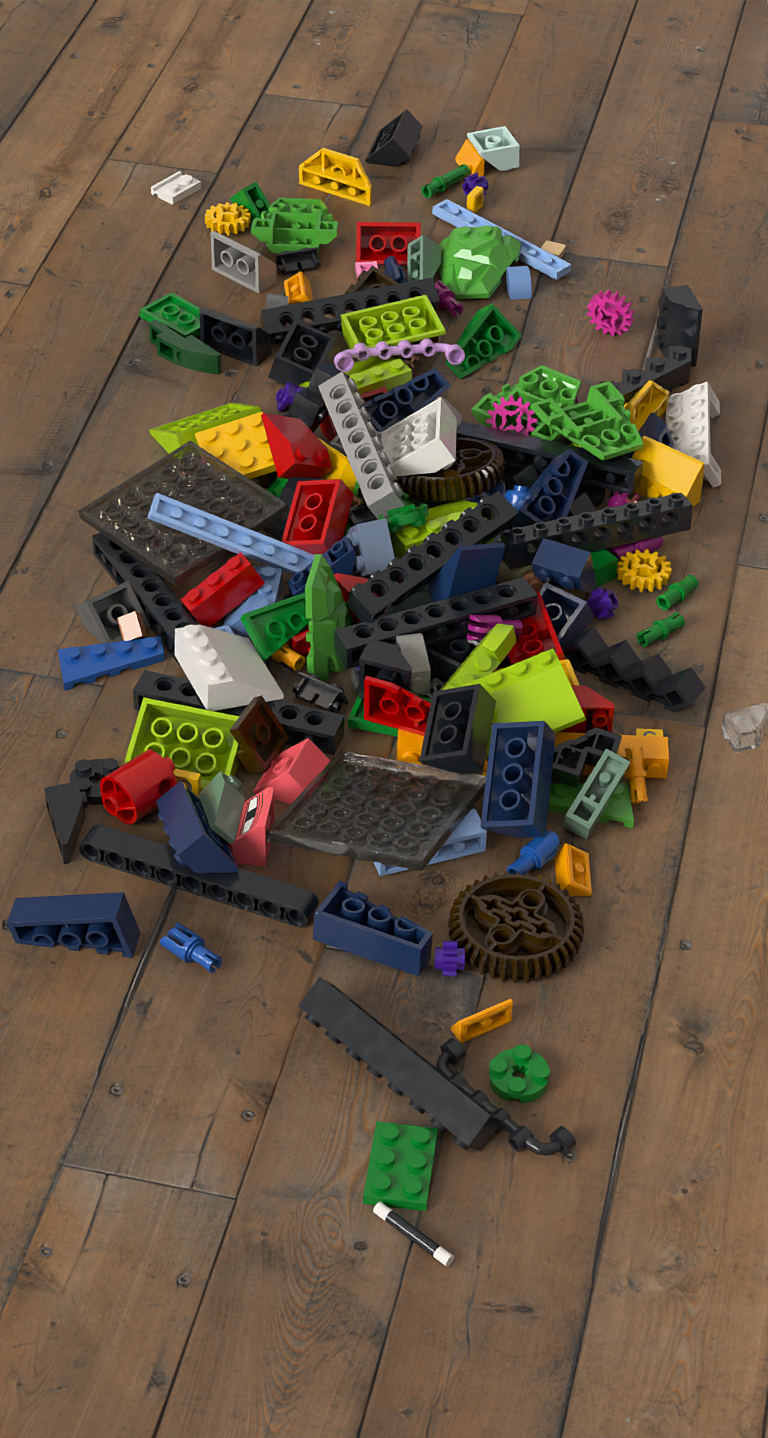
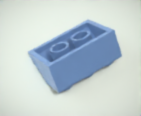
[223,566,283,638]

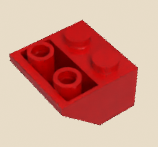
[558,685,614,733]

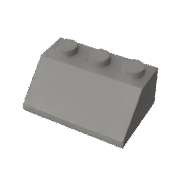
[210,231,277,293]

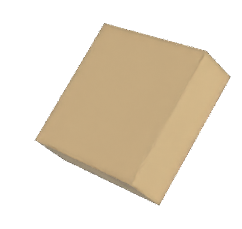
[541,240,566,259]

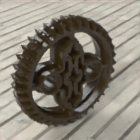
[394,437,505,503]
[448,870,584,984]

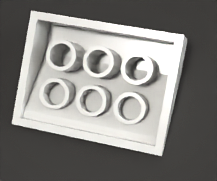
[381,397,457,476]
[175,625,284,711]

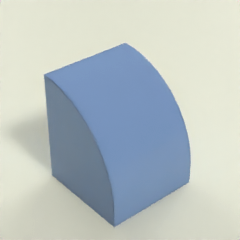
[506,266,532,300]

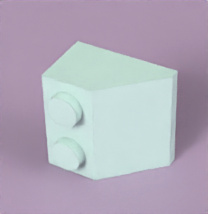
[467,126,520,171]

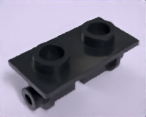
[275,247,321,275]
[292,671,349,712]

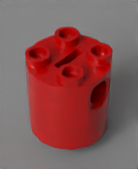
[100,749,177,825]

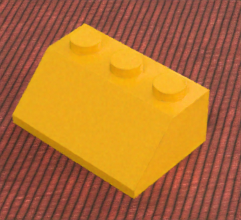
[631,436,705,508]

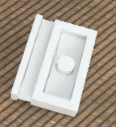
[151,171,201,205]

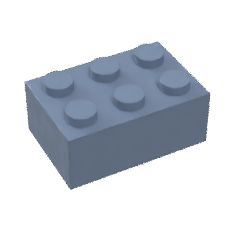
[343,518,395,578]

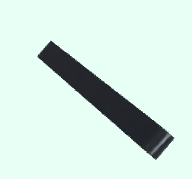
[78,825,319,927]

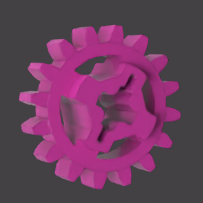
[587,289,635,336]
[486,395,537,436]

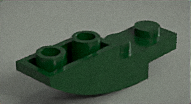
[149,320,222,374]

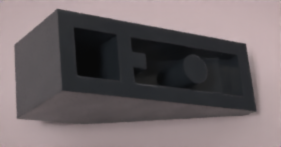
[44,781,88,864]

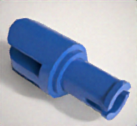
[506,831,559,875]
[160,922,222,973]

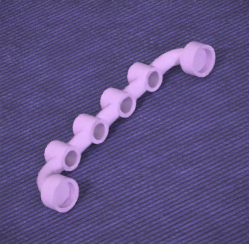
[334,338,465,373]

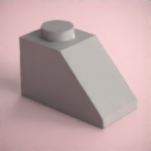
[396,633,431,695]

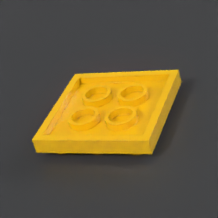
[195,412,276,490]

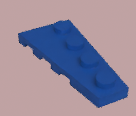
[58,636,165,691]

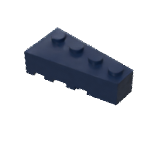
[362,368,451,432]
[512,449,588,528]
[313,881,433,977]
[7,892,141,958]

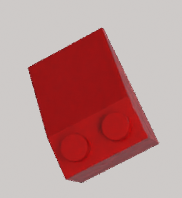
[261,413,333,479]

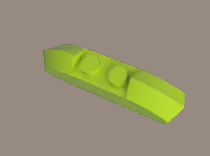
[430,624,516,703]

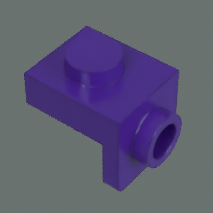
[275,382,305,412]

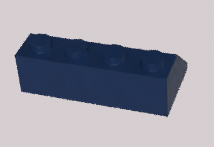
[480,721,556,838]
[156,781,239,873]

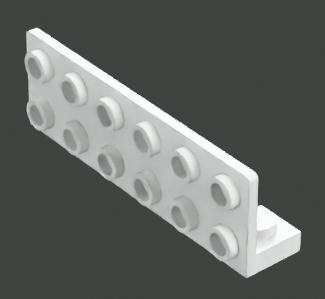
[666,381,722,488]

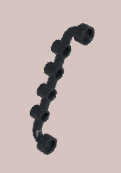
[436,1038,576,1156]

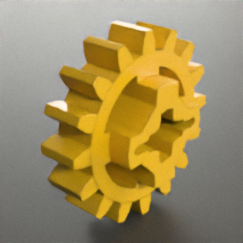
[205,202,251,235]
[617,549,672,592]

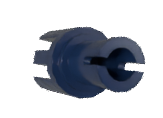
[384,256,407,284]

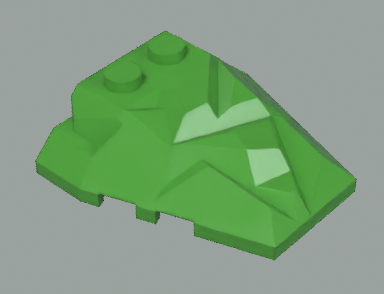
[251,198,338,254]
[438,225,522,299]
[472,365,581,442]
[531,381,644,461]
[305,554,353,681]

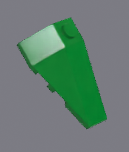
[445,303,522,379]

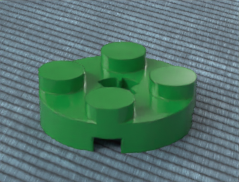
[378,504,429,532]
[489,1044,550,1103]

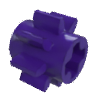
[463,172,489,196]
[587,587,619,620]
[435,941,465,976]

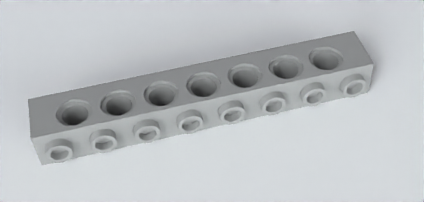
[318,372,404,520]

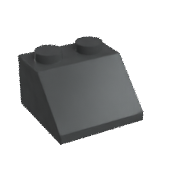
[75,581,151,644]

